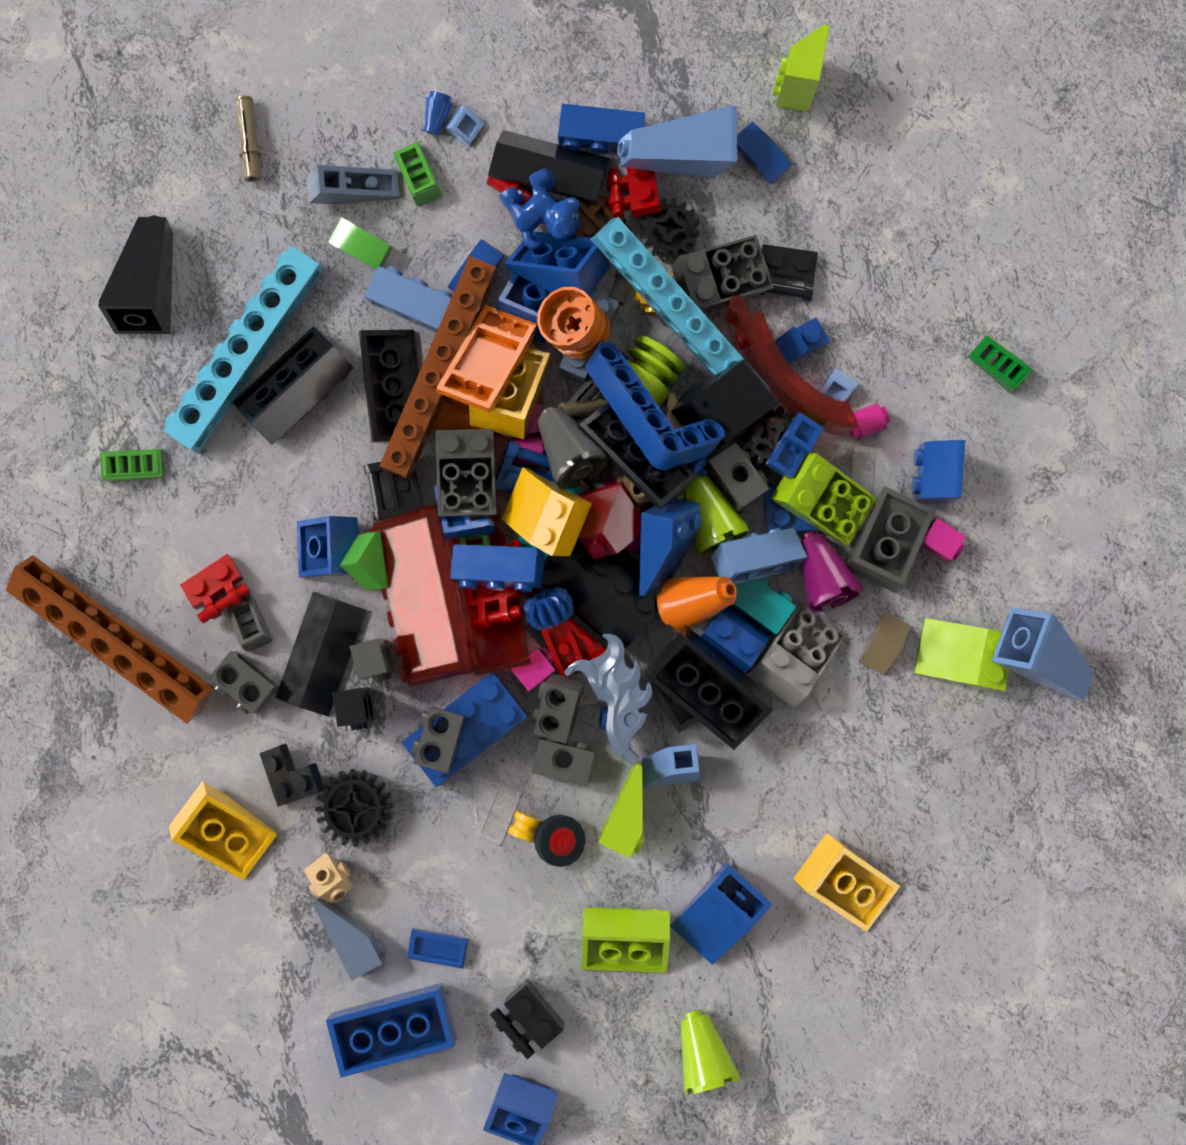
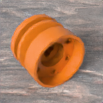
[537,287,610,360]

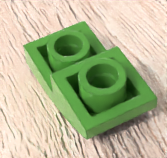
[329,217,393,270]

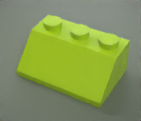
[772,24,830,112]
[581,907,670,973]

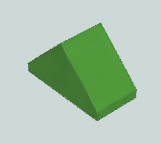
[340,531,388,590]

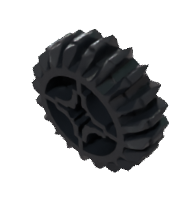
[315,769,393,847]

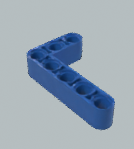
[586,342,725,470]

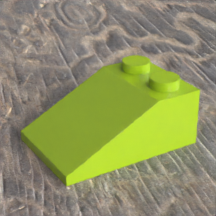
[914,618,1009,691]
[598,761,645,858]

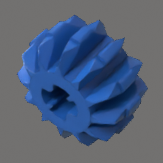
[524,587,574,630]

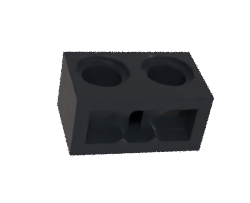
[332,687,374,731]

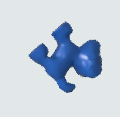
[499,169,582,251]

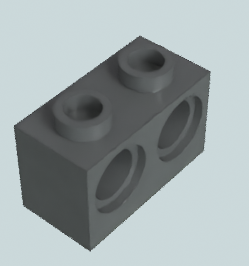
[350,638,394,684]
[209,651,279,714]
[532,673,585,744]
[411,706,466,773]

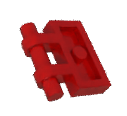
[606,168,661,219]
[180,554,251,624]
[467,585,525,628]

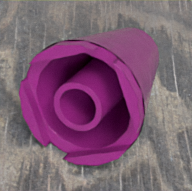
[801,531,864,613]

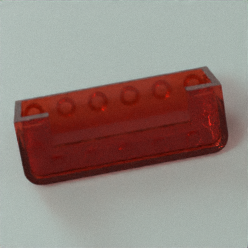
[368,504,477,687]

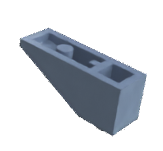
[307,165,400,204]
[312,899,387,981]

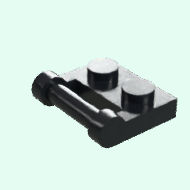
[759,244,818,302]
[363,462,424,521]

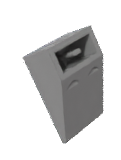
[748,602,846,708]

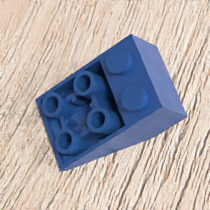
[670,862,772,965]

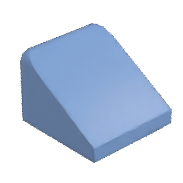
[443,105,485,146]
[818,368,859,411]

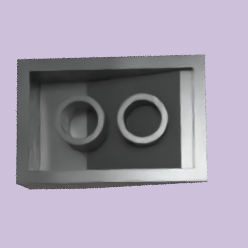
[846,486,936,592]

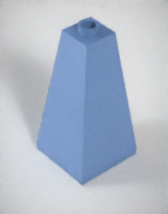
[617,105,737,178]
[992,607,1094,700]

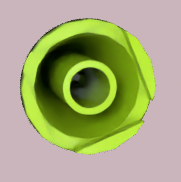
[684,473,750,555]
[680,1009,741,1095]

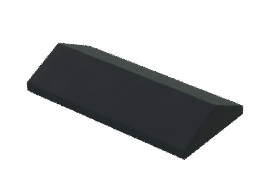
[488,130,610,205]
[359,329,419,444]
[578,402,698,510]
[275,592,366,716]

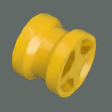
[508,810,542,843]

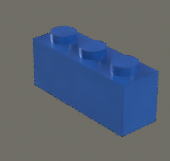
[558,103,645,154]
[450,545,545,592]

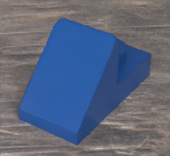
[767,317,830,370]

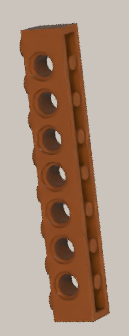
[379,256,498,481]
[5,555,214,724]

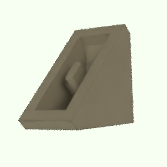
[858,612,910,675]

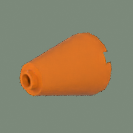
[657,577,737,633]

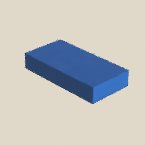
[407,928,469,968]

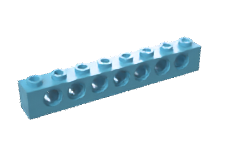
[590,217,770,389]
[163,245,324,453]

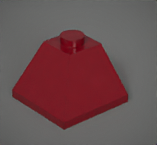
[576,481,643,560]

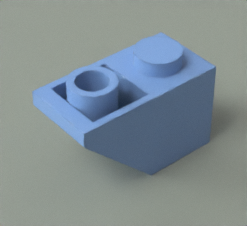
[641,744,701,787]

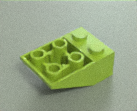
[771,452,877,547]

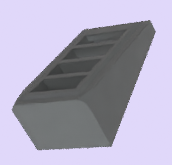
[227,588,273,652]

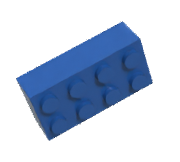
[401,671,529,788]
[326,983,457,1078]

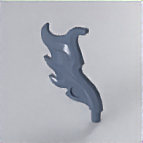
[564,634,653,765]

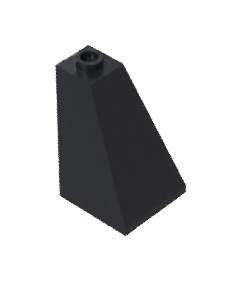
[98,215,173,334]

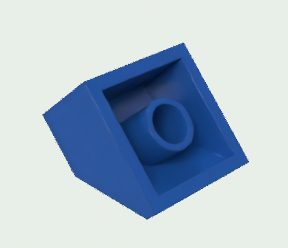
[912,440,966,504]
[297,516,359,577]
[700,605,771,674]
[483,1073,558,1145]

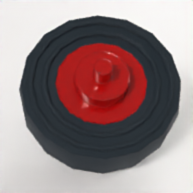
[534,814,586,867]

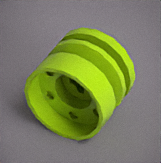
[627,334,687,407]

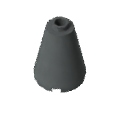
[538,407,608,490]

